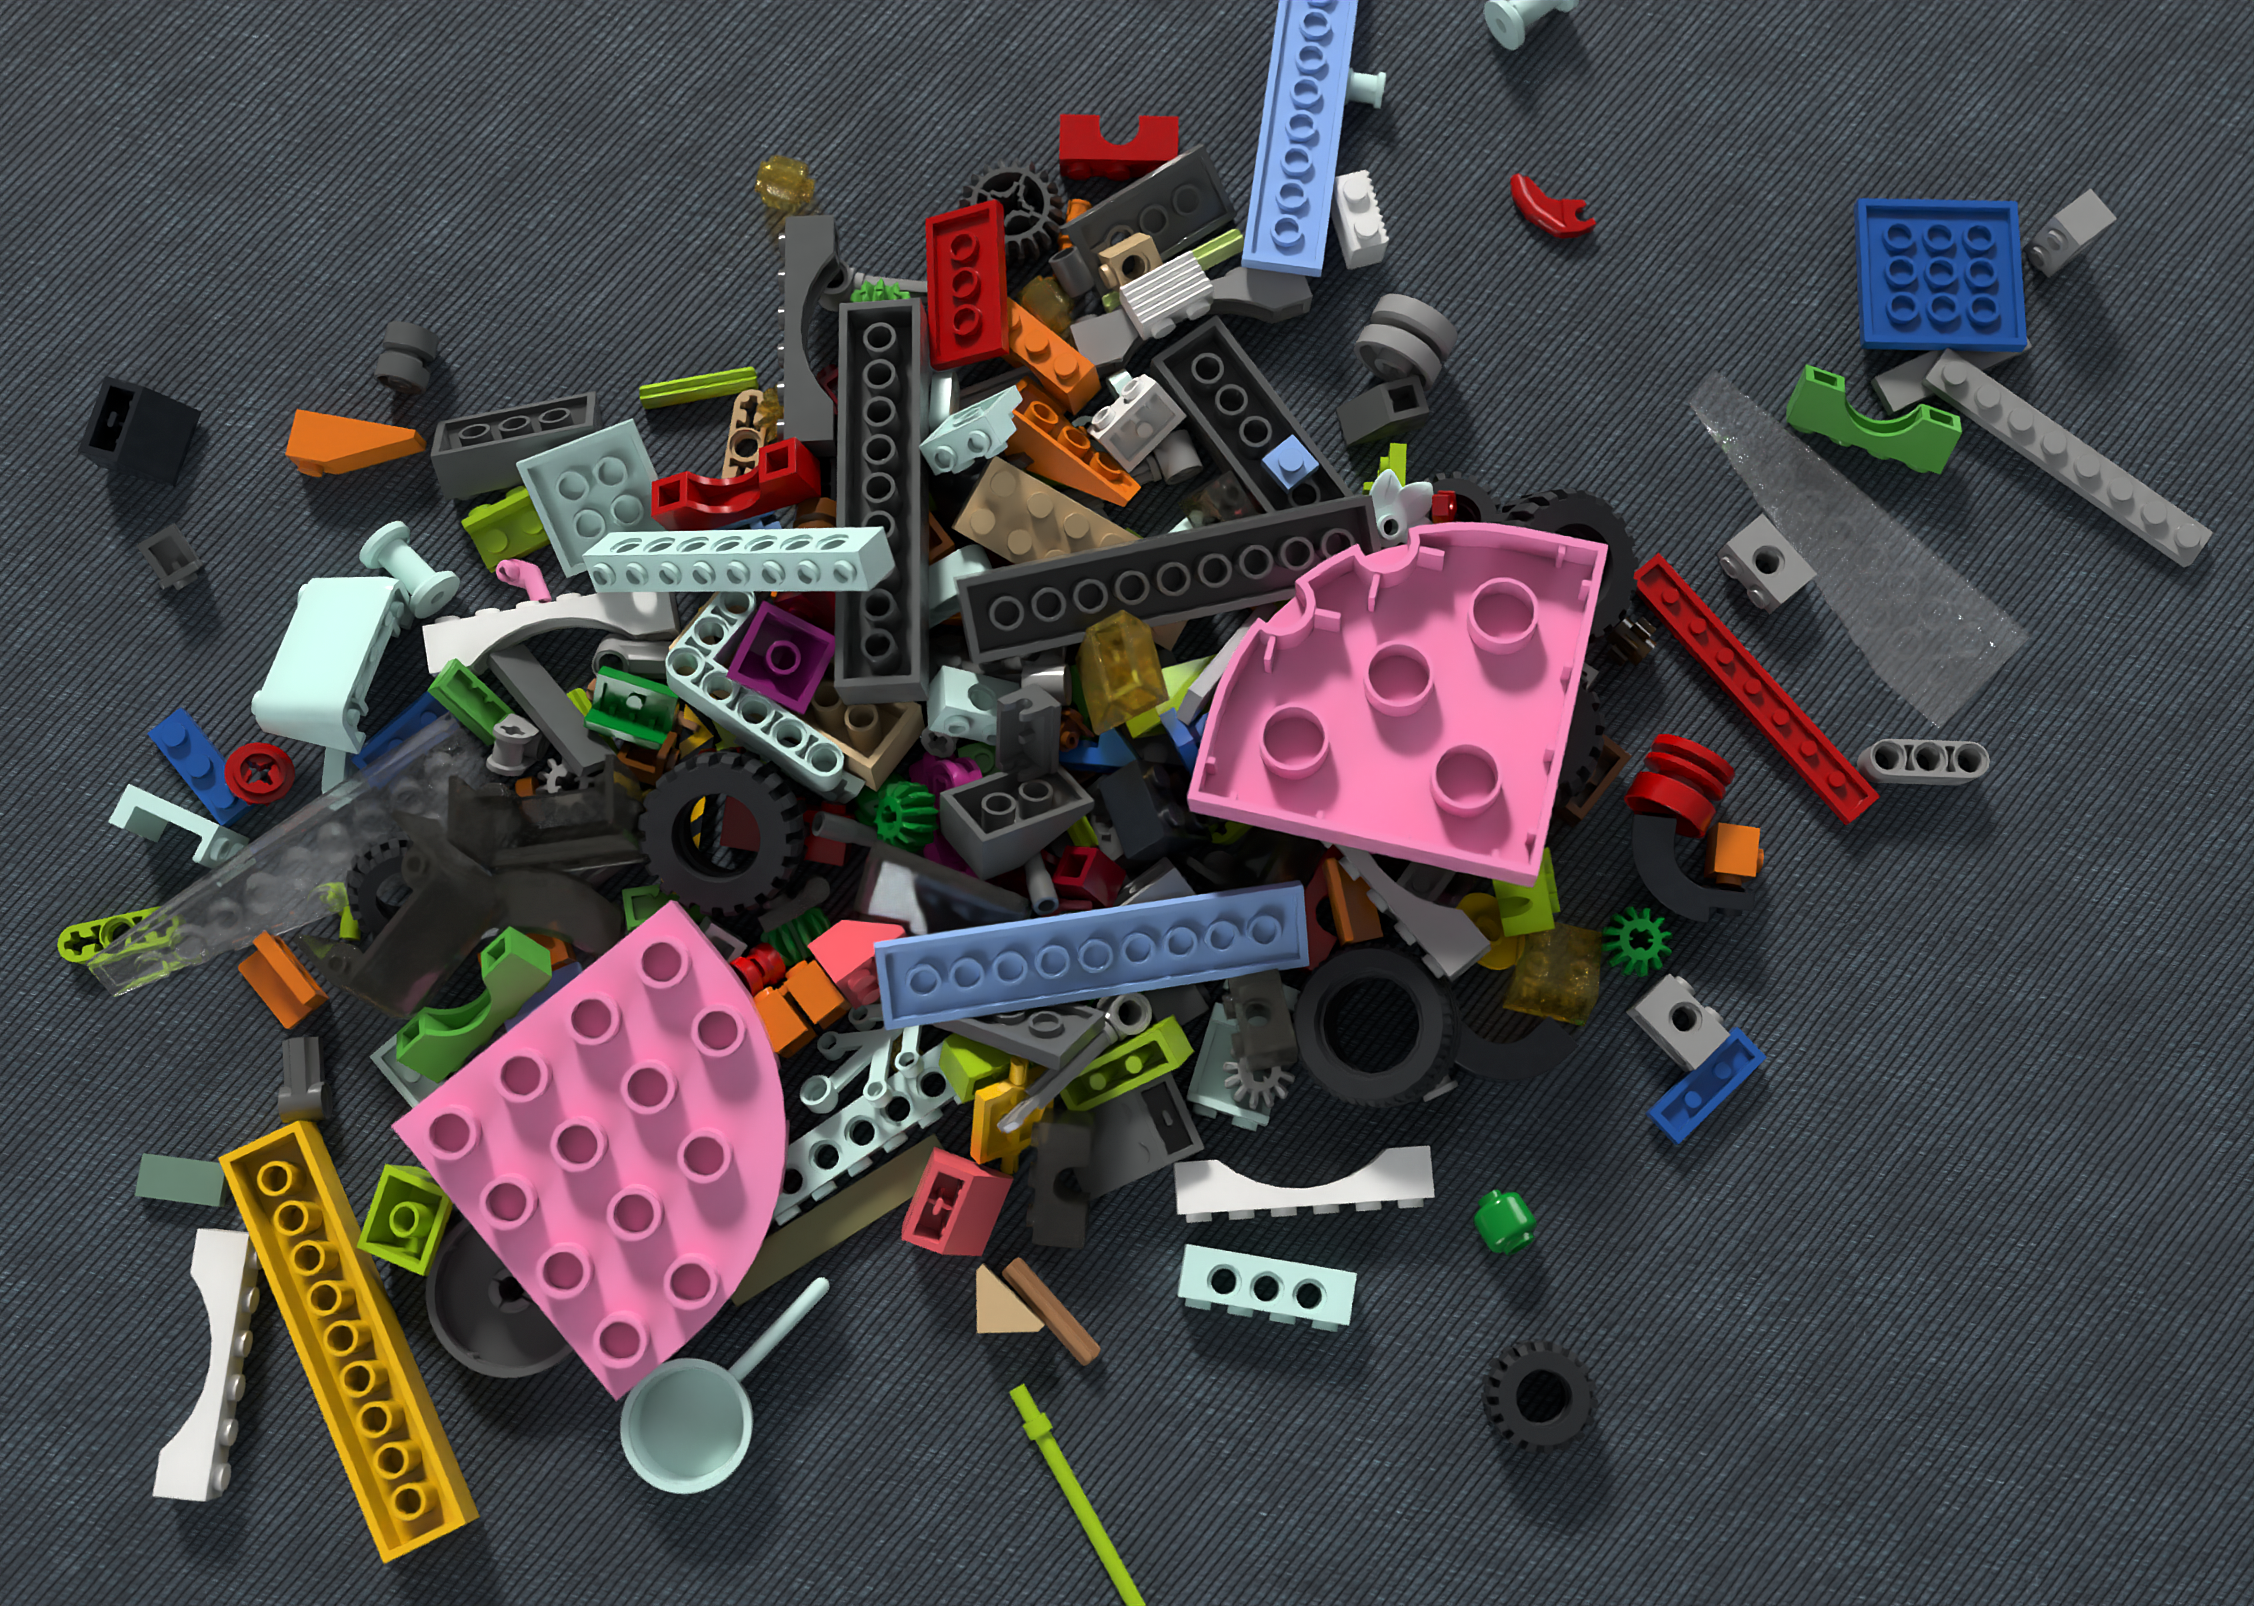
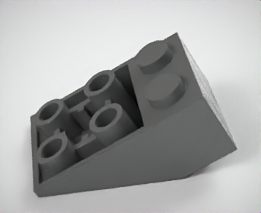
[1053,1071,1205,1202]

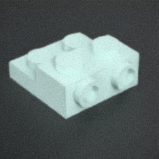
[919,385,1023,476]

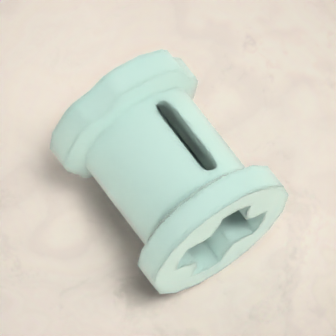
[1344,68,1386,109]

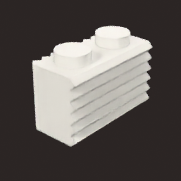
[1330,170,1389,269]
[1119,251,1214,340]

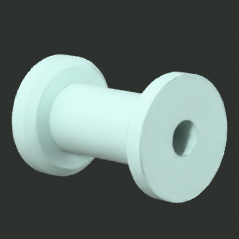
[1484,0,1580,50]
[359,521,460,619]

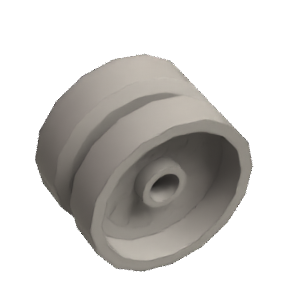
[1354,294,1458,392]

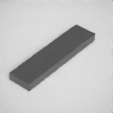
[486,644,617,777]

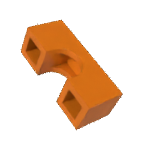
[1001,296,1102,416]

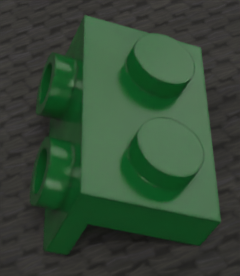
[583,666,681,751]

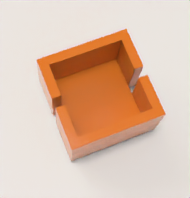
[753,959,853,1059]

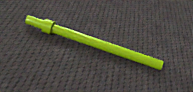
[1009,1384,1146,1606]

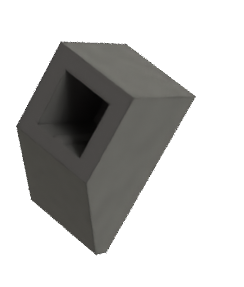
[1336,375,1429,448]

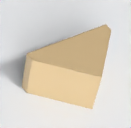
[976,1263,1045,1333]

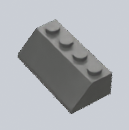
[430,391,603,500]

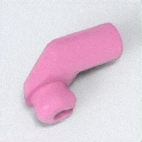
[496,559,552,604]

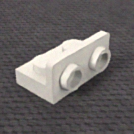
[1087,374,1187,473]

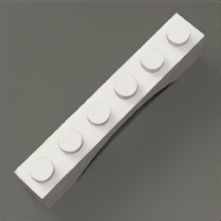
[422,592,681,679]
[1173,1146,1434,1223]
[153,1229,262,1501]

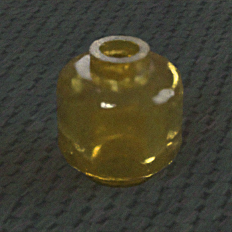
[755,154,816,213]
[1016,275,1075,335]

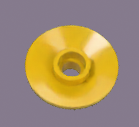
[1454,893,1524,970]

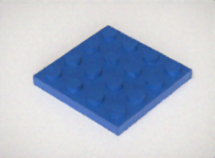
[1854,198,2027,352]

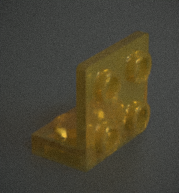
[1503,922,1602,1026]

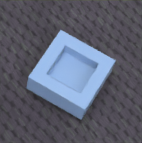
[1260,434,1320,494]

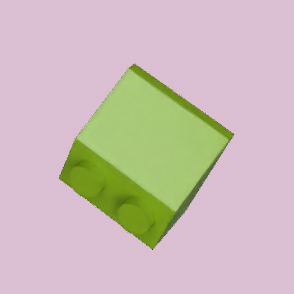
[357,1164,454,1276]

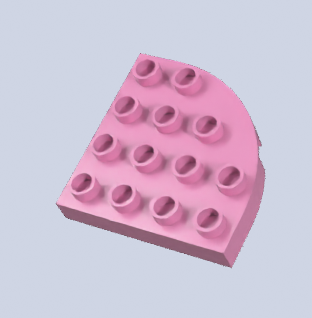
[1187,522,1608,888]
[392,900,789,1401]

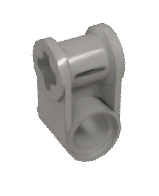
[486,713,550,776]

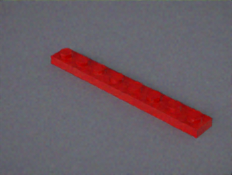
[1634,553,1880,825]

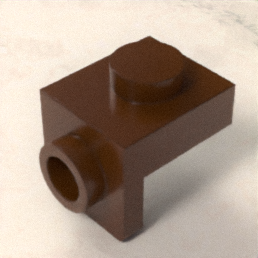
[613,731,682,786]

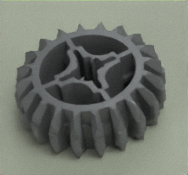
[958,157,1064,266]

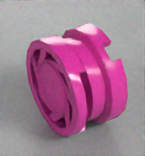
[925,757,983,818]

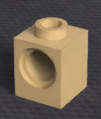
[1098,232,1163,293]

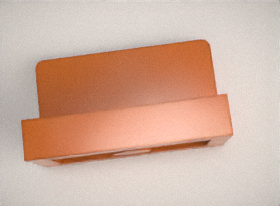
[1322,857,1383,947]
[238,930,329,1029]

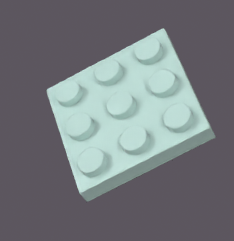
[516,418,667,578]

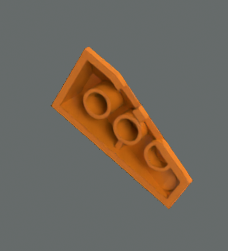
[1004,375,1141,507]

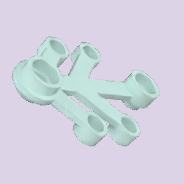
[800,1004,924,1113]

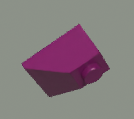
[725,600,835,715]

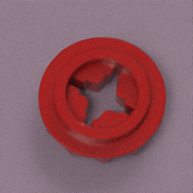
[224,743,295,807]

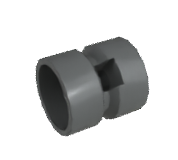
[373,321,440,395]

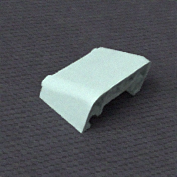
[251,577,415,754]

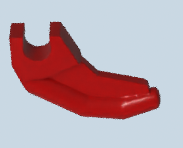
[1510,174,1597,238]
[1432,490,1461,524]

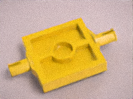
[970,1055,1054,1174]

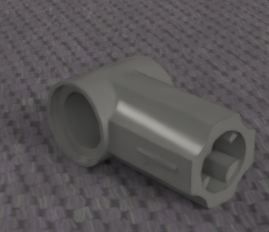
[278,1037,333,1124]

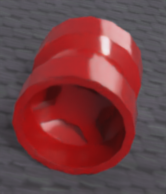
[728,942,786,998]

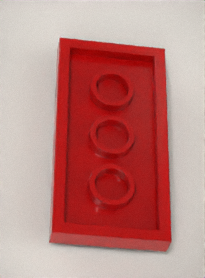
[925,199,1009,372]

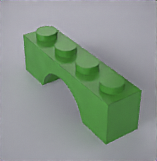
[1786,364,1962,474]
[396,926,552,1084]

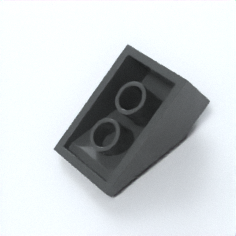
[940,763,1095,881]

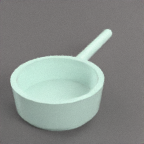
[620,1277,829,1494]

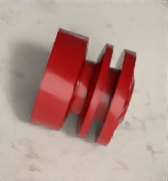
[1624,734,1735,839]

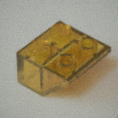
[1075,610,1170,735]

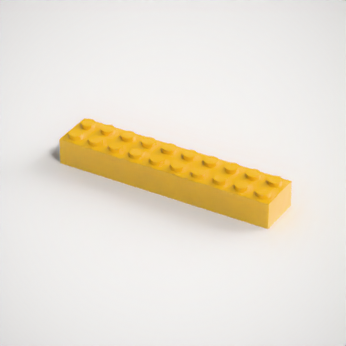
[218,1120,480,1564]

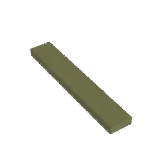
[730,1133,945,1307]

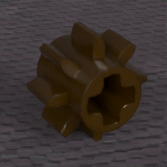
[1606,617,1657,667]

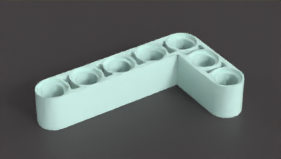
[666,591,844,792]

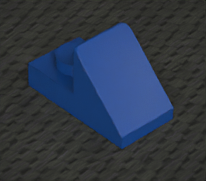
[1159,707,1209,778]
[1059,716,1142,774]

